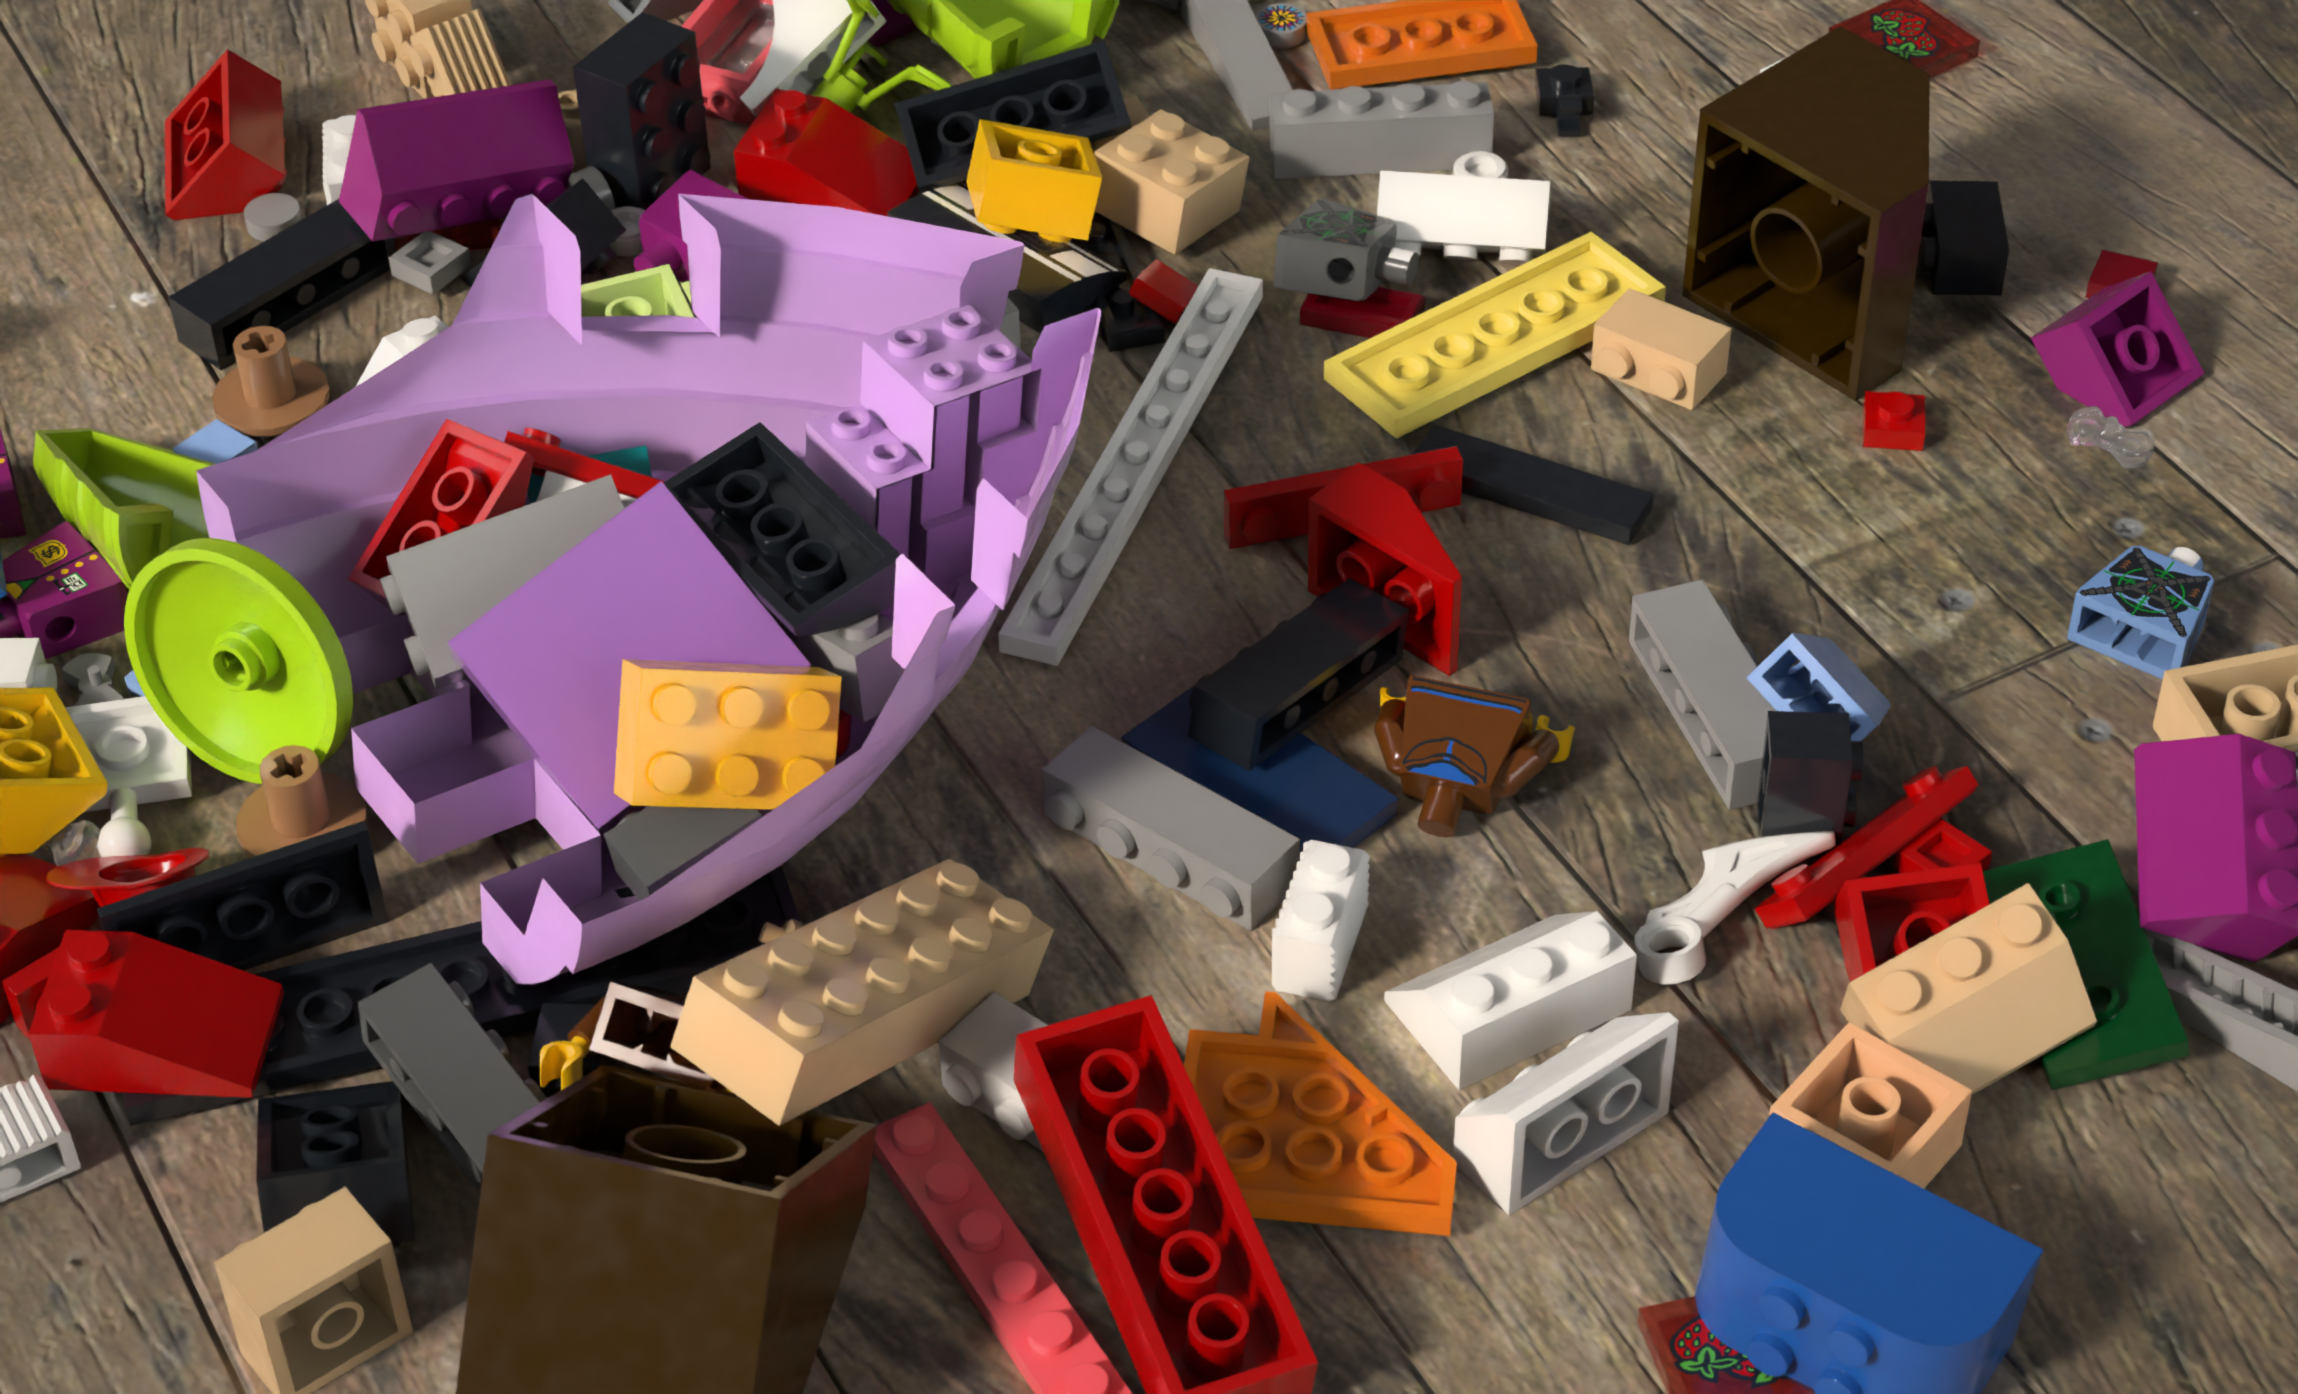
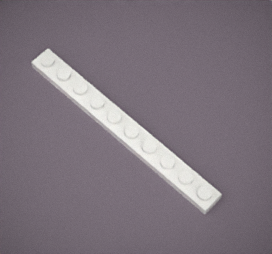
[998,268,1263,666]

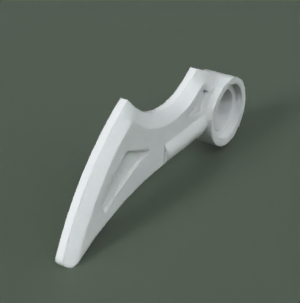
[1634,831,1836,985]

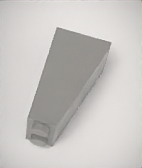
[380,474,624,689]

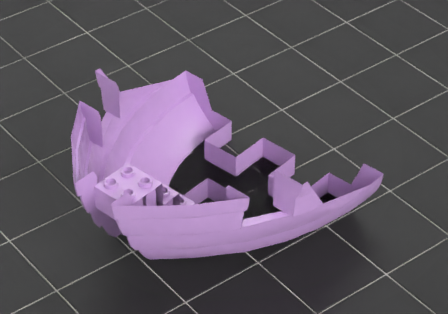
[196,194,1101,984]

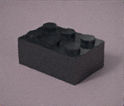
[573,12,711,211]

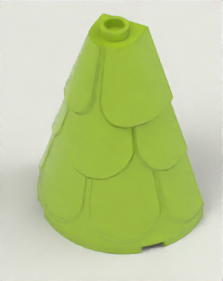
[886,0,1120,79]
[33,428,215,590]

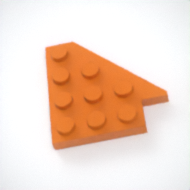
[1184,991,1457,1236]

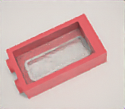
[681,0,775,126]

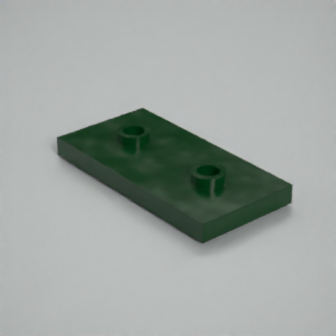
[1983,839,2190,1090]

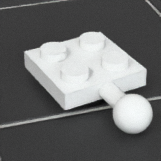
[65,696,192,857]

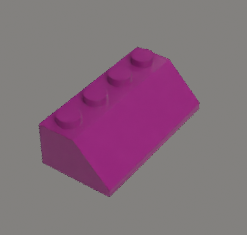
[339,79,574,241]

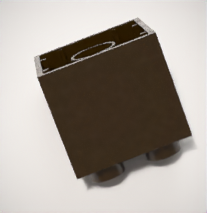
[1682,26,1930,401]
[456,1065,877,1394]

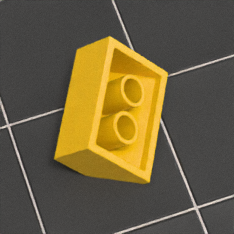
[0,687,108,858]

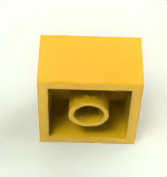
[966,119,1102,243]

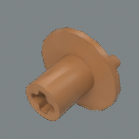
[212,326,331,436]
[236,745,368,858]

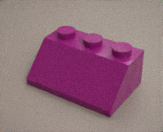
[2134,734,2298,963]

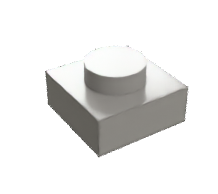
[389,231,471,295]

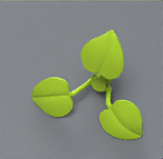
[811,0,954,113]

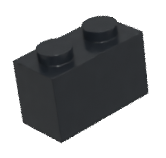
[1920,180,2009,296]
[1756,711,1863,853]

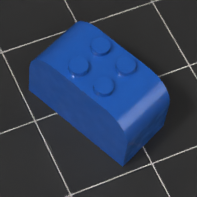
[1695,1112,2044,1394]

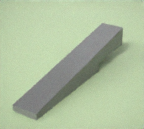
[1181,0,1293,131]
[2144,929,2298,1092]

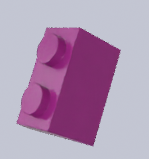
[2031,271,2205,428]

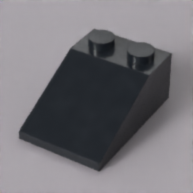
[256,1081,415,1249]

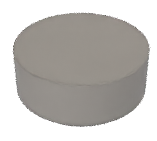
[244,193,302,242]

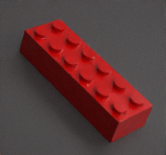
[1013,995,1318,1394]

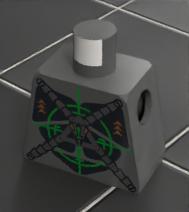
[1274,198,1419,301]

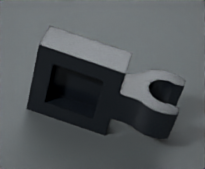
[1535,64,1594,137]

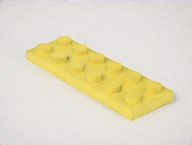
[1324,232,1666,439]

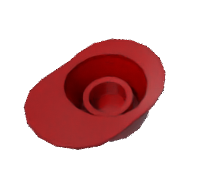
[47,848,209,907]

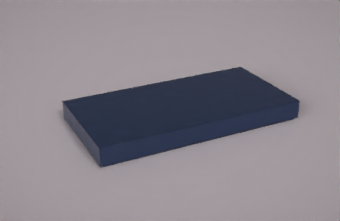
[1121,673,1398,852]

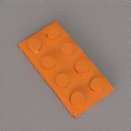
[1306,0,1537,90]

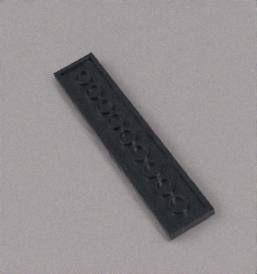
[122,865,801,1126]

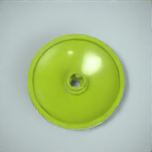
[124,538,353,784]

